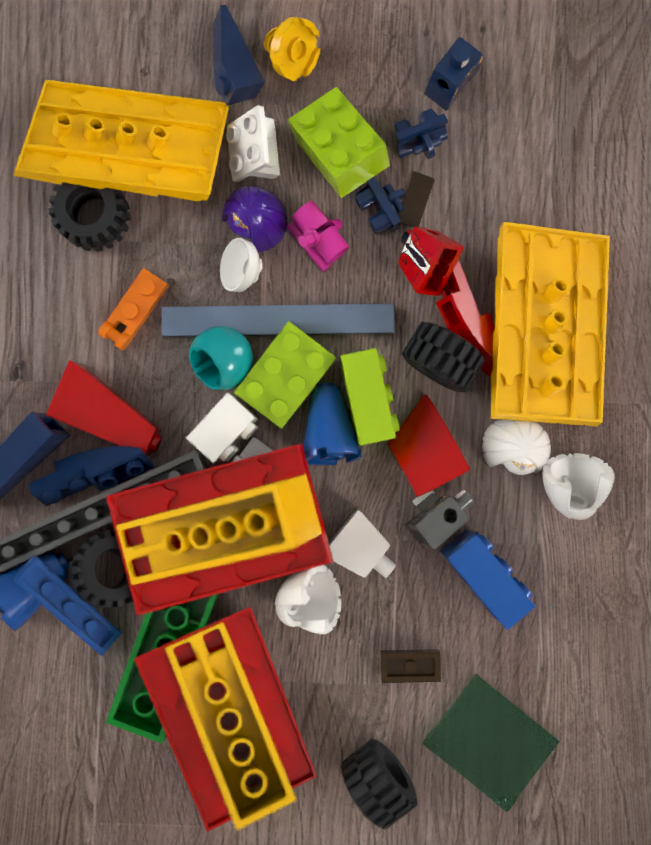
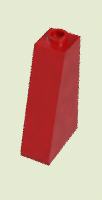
[46,360,162,456]

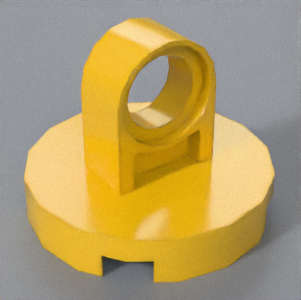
[264,17,320,81]

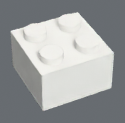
[186,393,260,463]

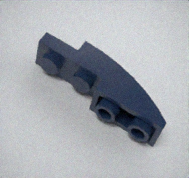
[29,446,154,506]

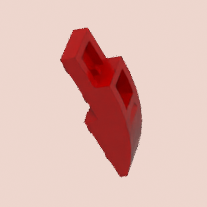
[436,260,495,376]

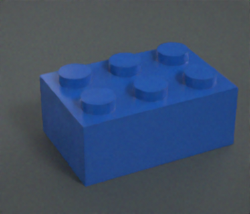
[440,529,536,631]

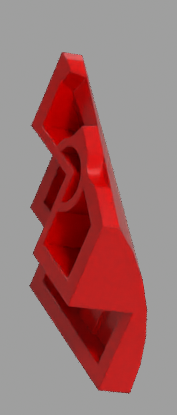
[387,394,471,497]

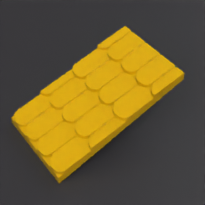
[14,80,229,201]
[491,222,610,426]

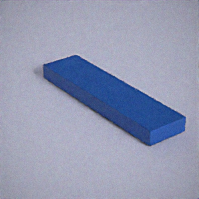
[11,556,122,656]

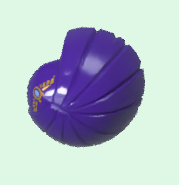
[222,185,288,252]

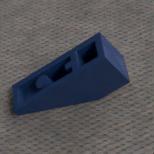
[213,5,265,106]

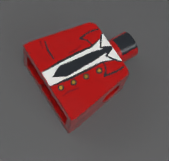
[398,226,464,296]

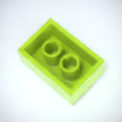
[288,87,390,198]
[234,321,336,429]
[339,348,400,446]

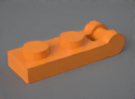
[98,268,169,351]

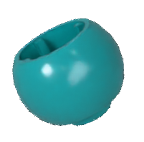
[189,326,254,391]

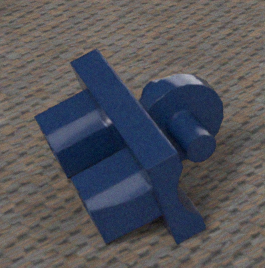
[394,108,448,159]
[354,177,406,235]

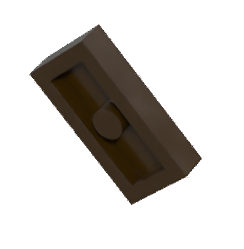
[380,649,441,683]

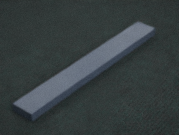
[162,304,394,337]

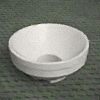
[220,238,262,292]

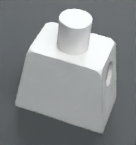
[329,508,396,578]

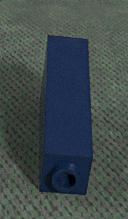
[0,412,71,500]

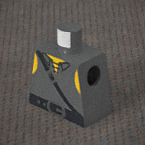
[405,489,475,550]

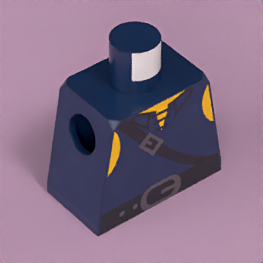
[424,37,483,111]

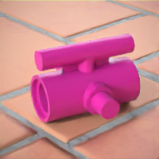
[287,200,350,272]

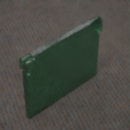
[423,674,560,812]

